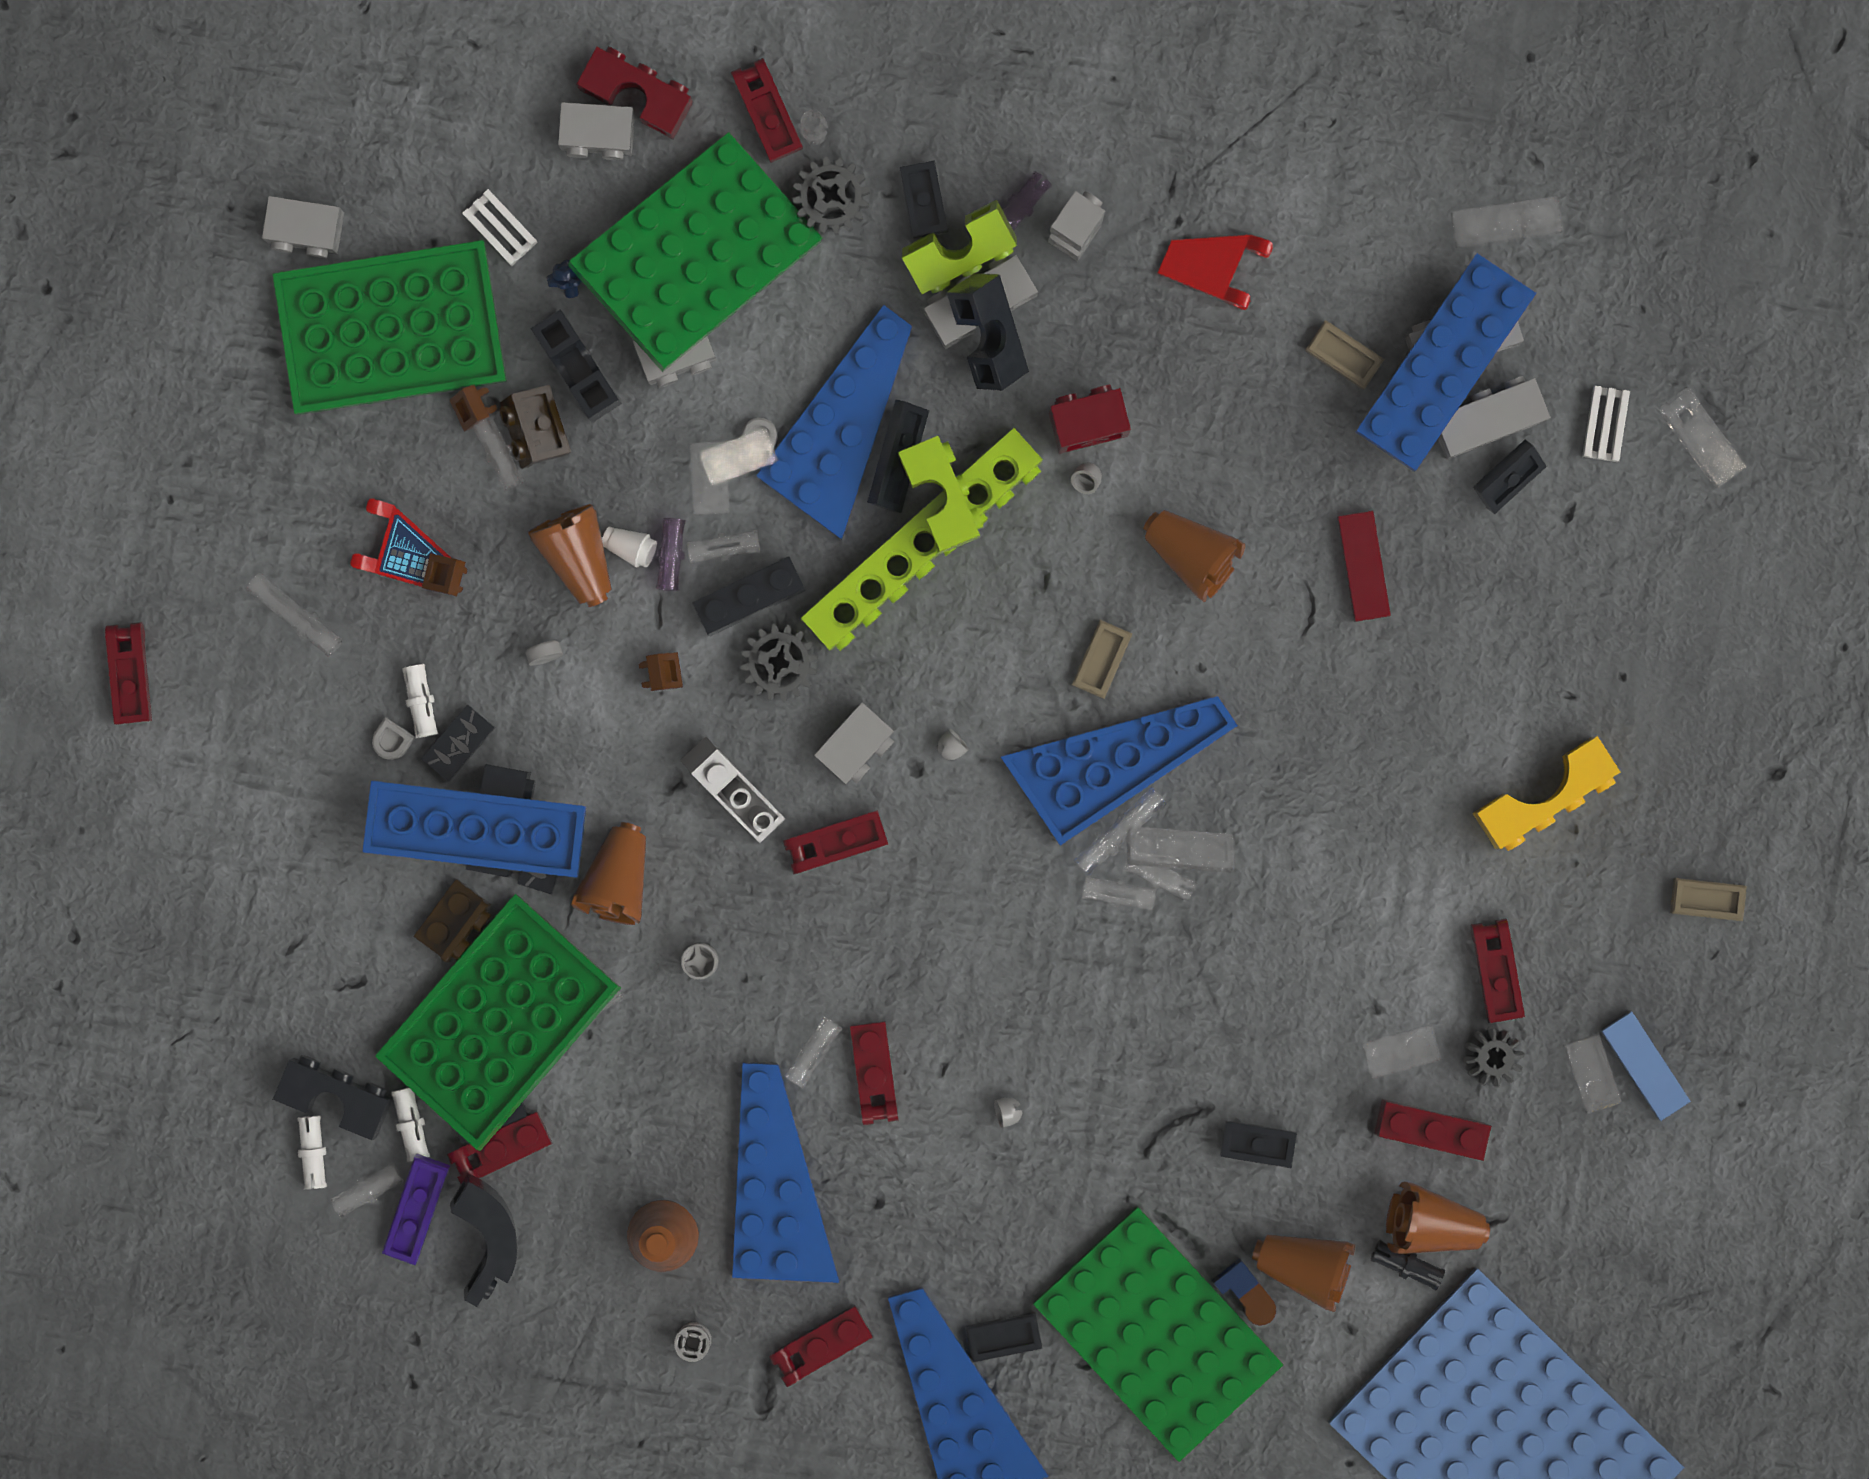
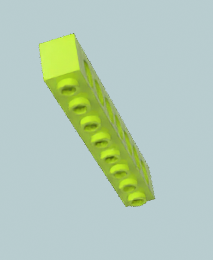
[801,428,1043,651]

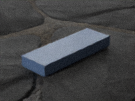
[1600,1011,1691,1121]

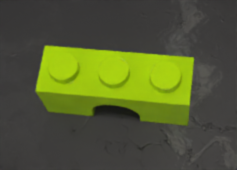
[902,200,1017,294]
[898,436,984,554]

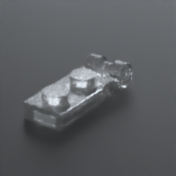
[1658,387,1747,488]

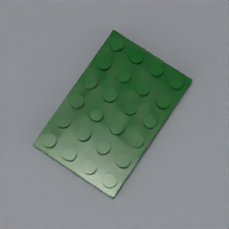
[568,132,823,372]
[272,240,507,415]
[375,894,621,1151]
[1033,1206,1284,1462]

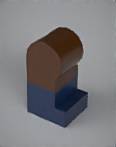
[1212,1258,1276,1326]

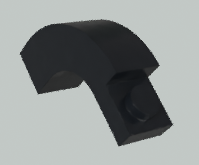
[450,1173,518,1307]

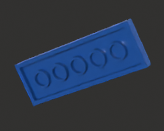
[1355,253,1536,472]
[362,781,587,878]

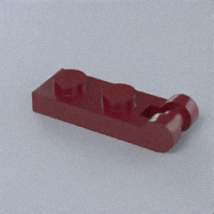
[731,58,803,163]
[105,622,152,725]
[783,810,888,875]
[1471,918,1525,1023]
[850,1021,899,1125]
[446,1111,553,1185]
[769,1305,873,1387]

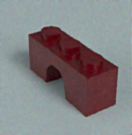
[577,46,693,140]
[1374,1099,1492,1161]

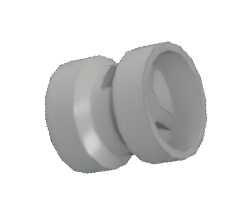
[681,943,719,979]
[674,1322,712,1362]

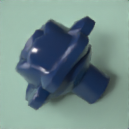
[546,259,582,298]

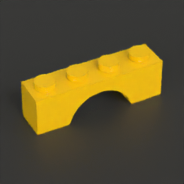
[1473,736,1621,851]

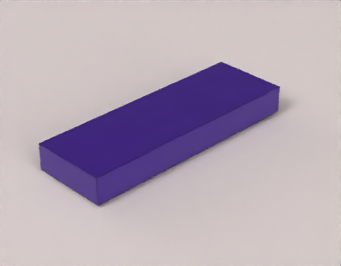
[382,1154,450,1265]

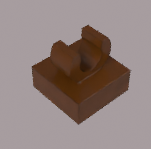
[450,385,497,432]
[422,553,467,596]
[639,652,683,691]

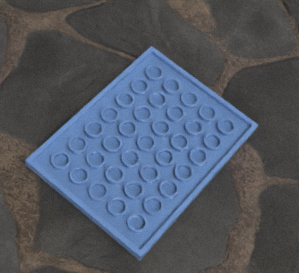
[1328,1267,1685,1479]

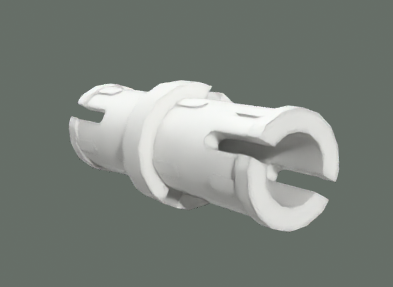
[402,664,438,738]
[391,1088,430,1162]
[297,1115,327,1189]

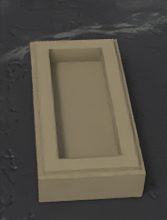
[1305,320,1385,390]
[1072,620,1132,699]
[1670,878,1747,921]

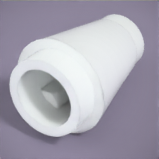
[602,526,657,568]

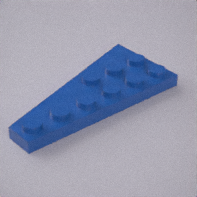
[756,305,912,540]
[1000,696,1238,846]
[732,1062,840,1283]
[888,1287,1049,1479]

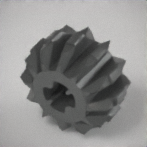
[1463,1026,1525,1088]

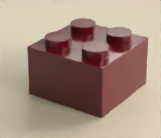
[1049,385,1131,454]

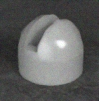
[1071,462,1102,494]
[937,729,969,760]
[994,1097,1023,1128]

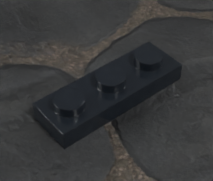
[867,400,930,513]

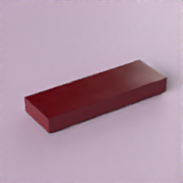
[1337,511,1391,622]

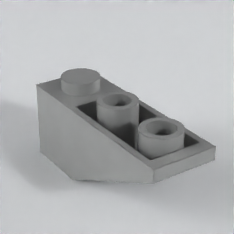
[680,736,785,843]

